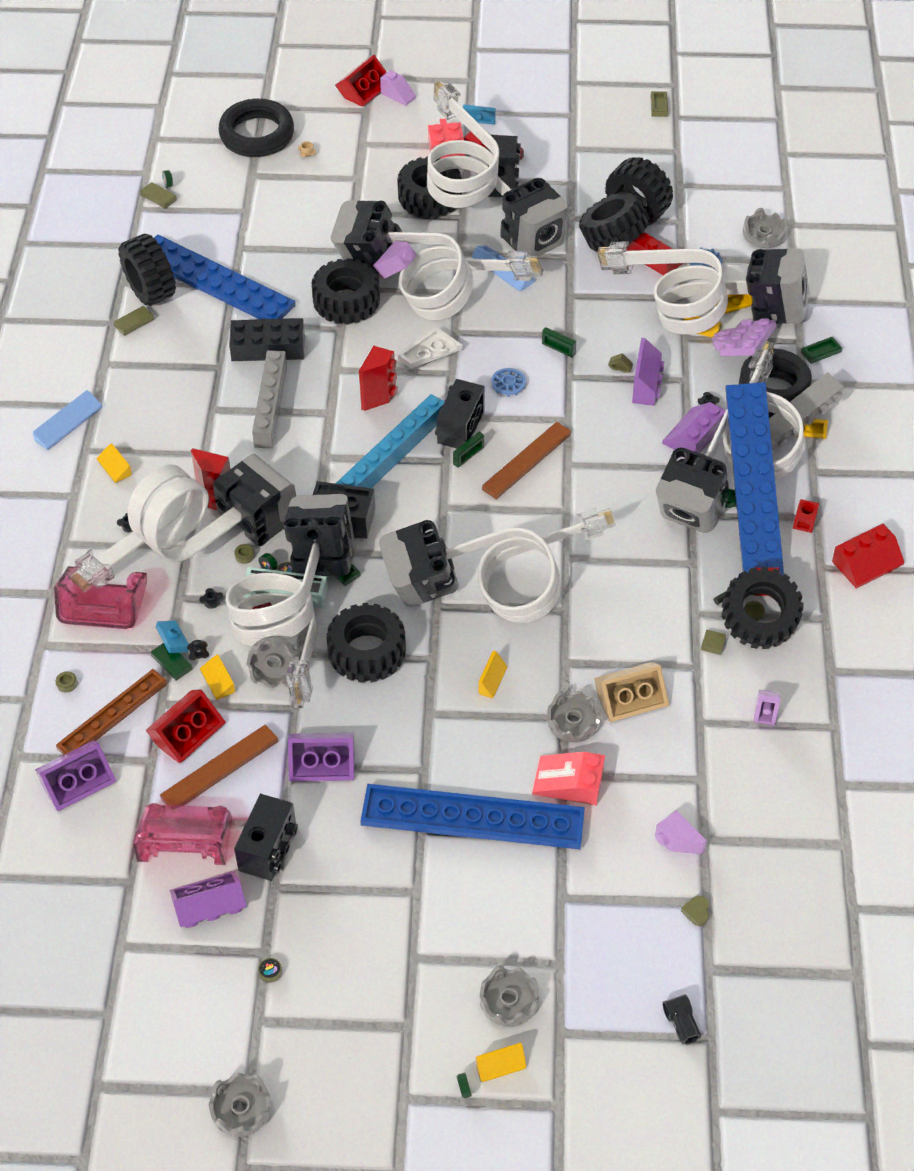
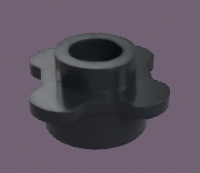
[697,392,720,405]
[117,513,133,532]
[199,588,223,609]
[187,640,209,660]

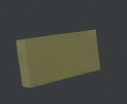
[650,91,668,117]
[140,182,177,209]
[114,306,154,336]

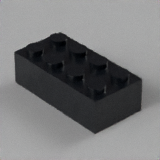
[229,318,305,361]

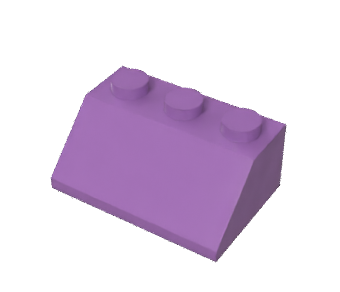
[632,337,665,406]
[662,402,726,453]
[288,733,355,781]
[35,740,117,812]
[169,870,247,928]

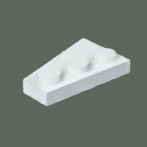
[398,327,462,369]

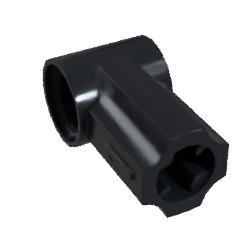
[662,994,701,1045]

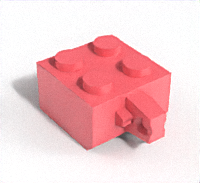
[428,118,465,159]

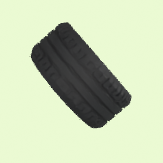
[739,348,812,418]

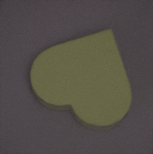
[608,353,633,373]
[681,896,709,926]

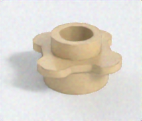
[298,141,316,157]

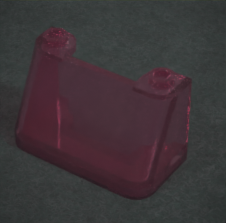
[54,566,147,629]
[132,803,232,865]

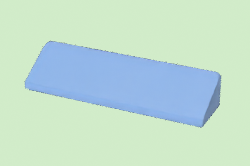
[472,245,535,291]
[33,390,102,450]

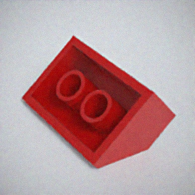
[335,55,387,107]
[626,232,683,275]
[359,345,398,411]
[191,448,230,511]
[832,523,905,589]
[145,689,226,763]

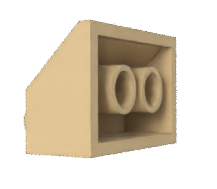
[594,662,669,722]

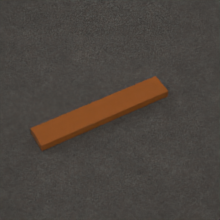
[482,422,571,500]
[56,669,167,755]
[160,724,279,812]

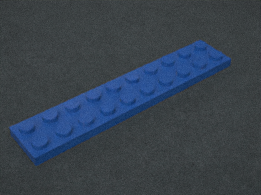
[154,234,296,319]
[725,382,784,576]
[360,784,585,850]

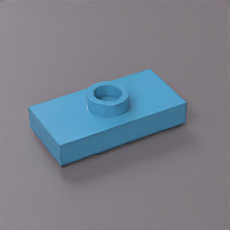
[463,105,496,125]
[156,620,189,653]

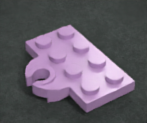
[712,318,776,356]

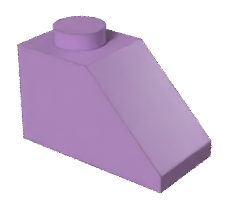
[380,70,416,106]
[373,240,417,279]
[754,690,781,726]
[655,810,707,854]

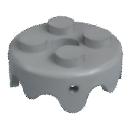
[743,208,787,249]
[246,637,300,688]
[547,691,601,742]
[480,965,539,1027]
[209,1073,271,1137]

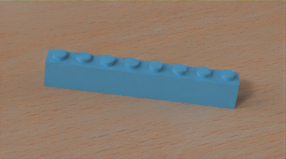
[335,394,445,488]

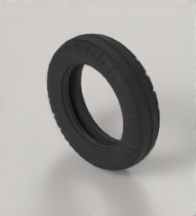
[218,98,294,157]

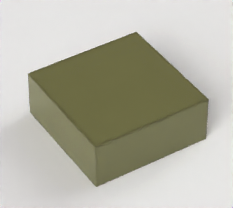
[701,629,726,655]

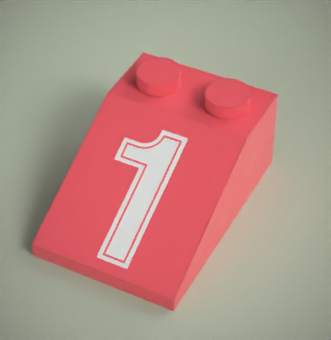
[532,752,605,806]

